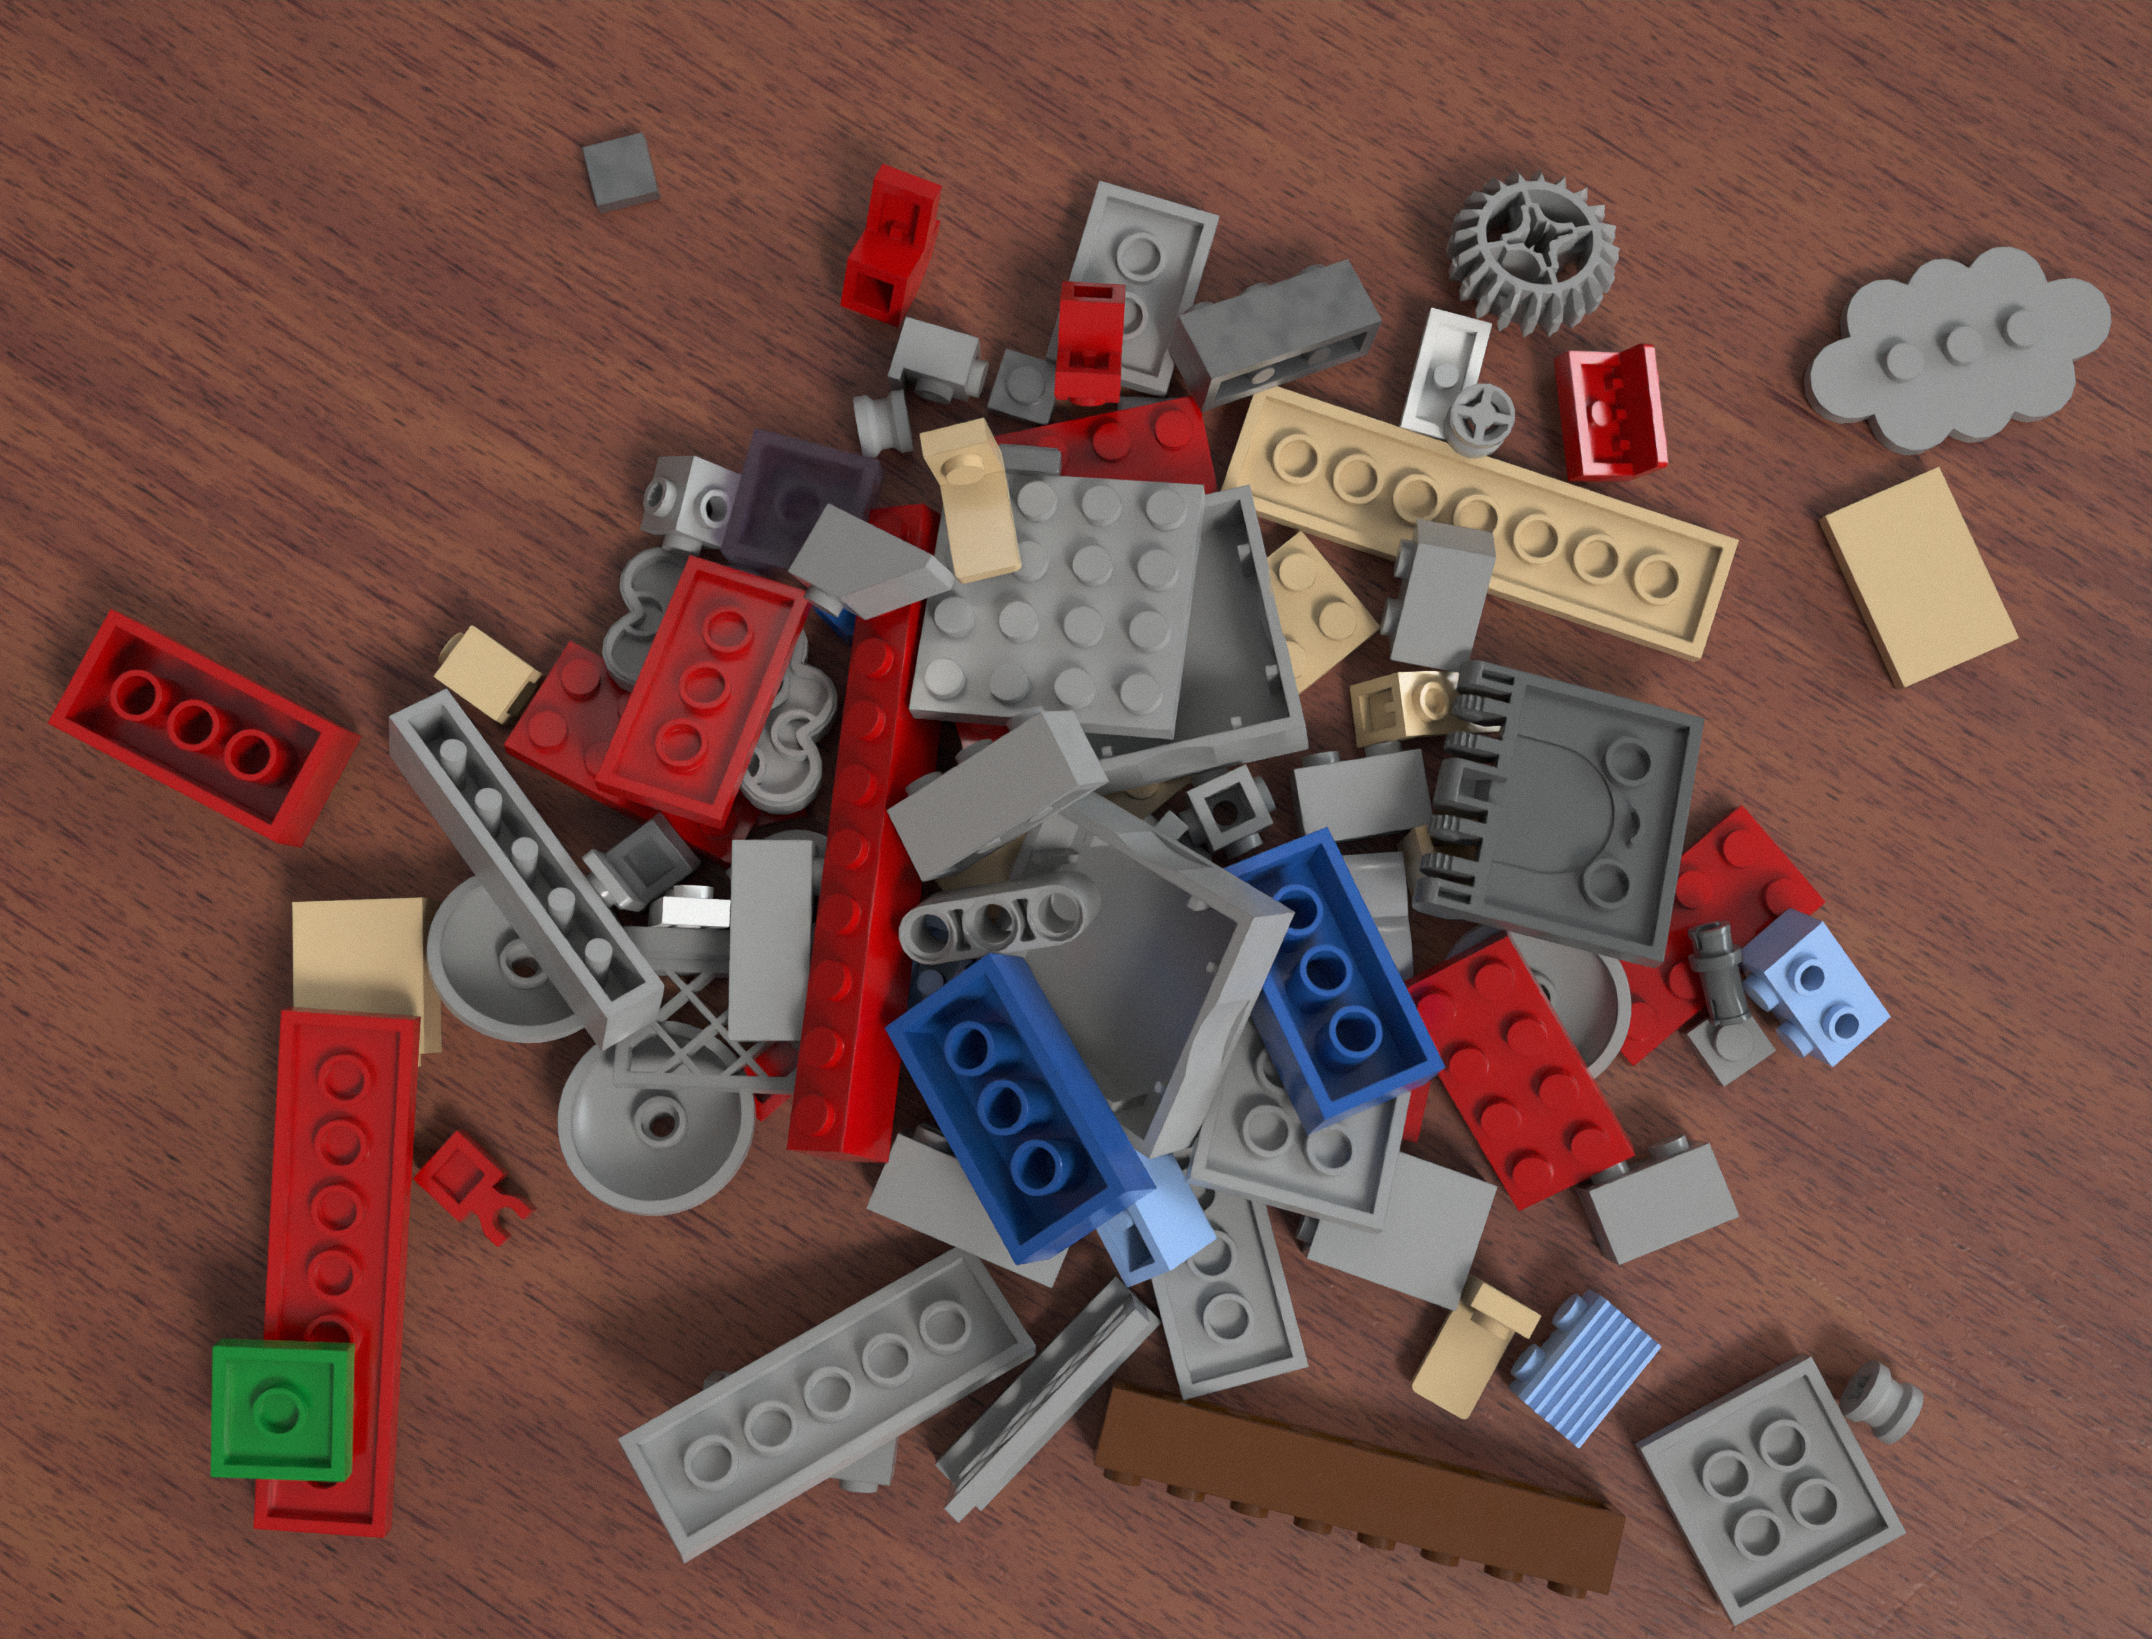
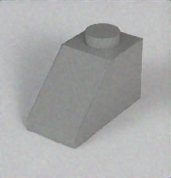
[788,503,957,620]

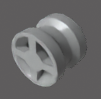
[1444,383,1515,458]
[853,389,914,459]
[1839,1360,1924,1445]

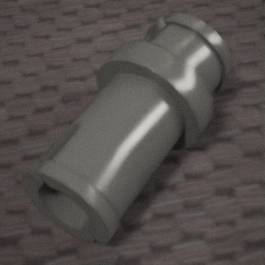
[1687,921,1751,1026]

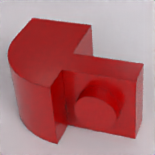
[840,164,942,328]
[1054,281,1126,406]

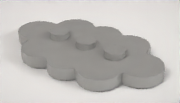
[1803,246,2112,455]
[602,547,838,815]

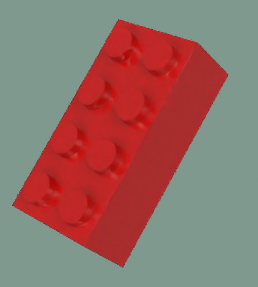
[47,609,362,848]

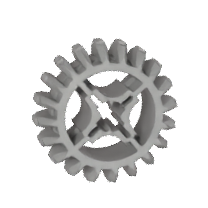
[1446,169,1620,338]

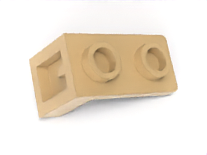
[920,418,1021,584]
[1349,671,1500,748]
[1410,1274,1541,1419]

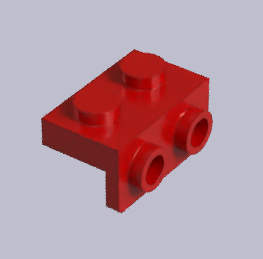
[1553,343,1668,482]

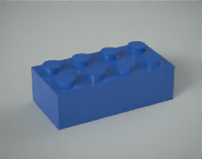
[1223,826,1446,1136]
[885,953,1157,1265]

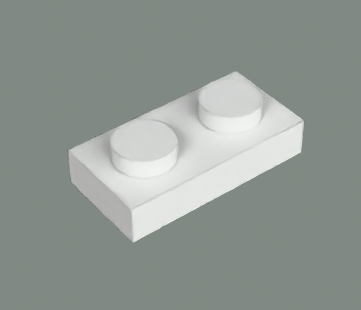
[1399,308,1492,443]
[648,885,731,930]

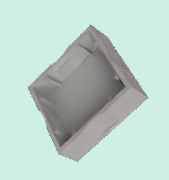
[1084,484,1309,796]
[975,791,1295,1159]

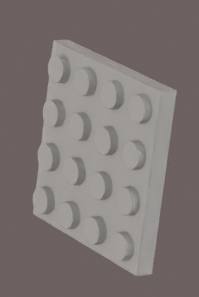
[909,474,1206,740]

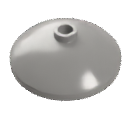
[427,876,623,1043]
[1443,924,1632,1079]
[558,1021,756,1216]

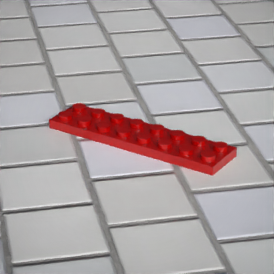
[253,1006,421,1538]

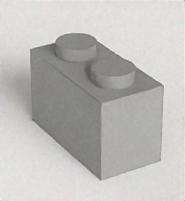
[1380,519,1496,673]
[1288,741,1433,844]
[1575,1134,1740,1265]

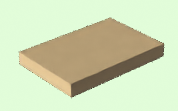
[1818,467,2019,690]

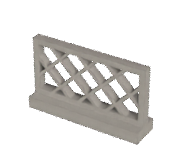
[612,926,800,1095]
[935,1274,1162,1523]

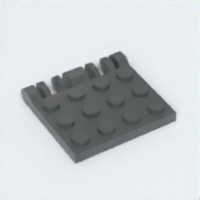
[1412,660,1705,969]

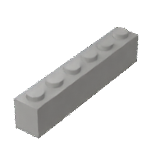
[389,688,665,1051]

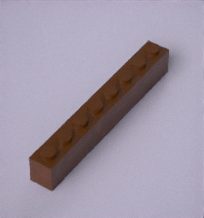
[1093,1377,1626,1599]

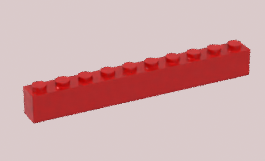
[786,503,942,1163]

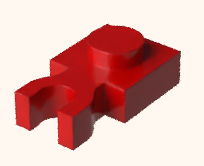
[412,1129,537,1247]

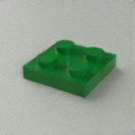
[210,1338,355,1482]

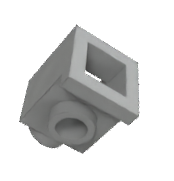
[888,317,989,404]

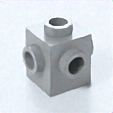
[640,456,745,557]
[1178,764,1276,860]

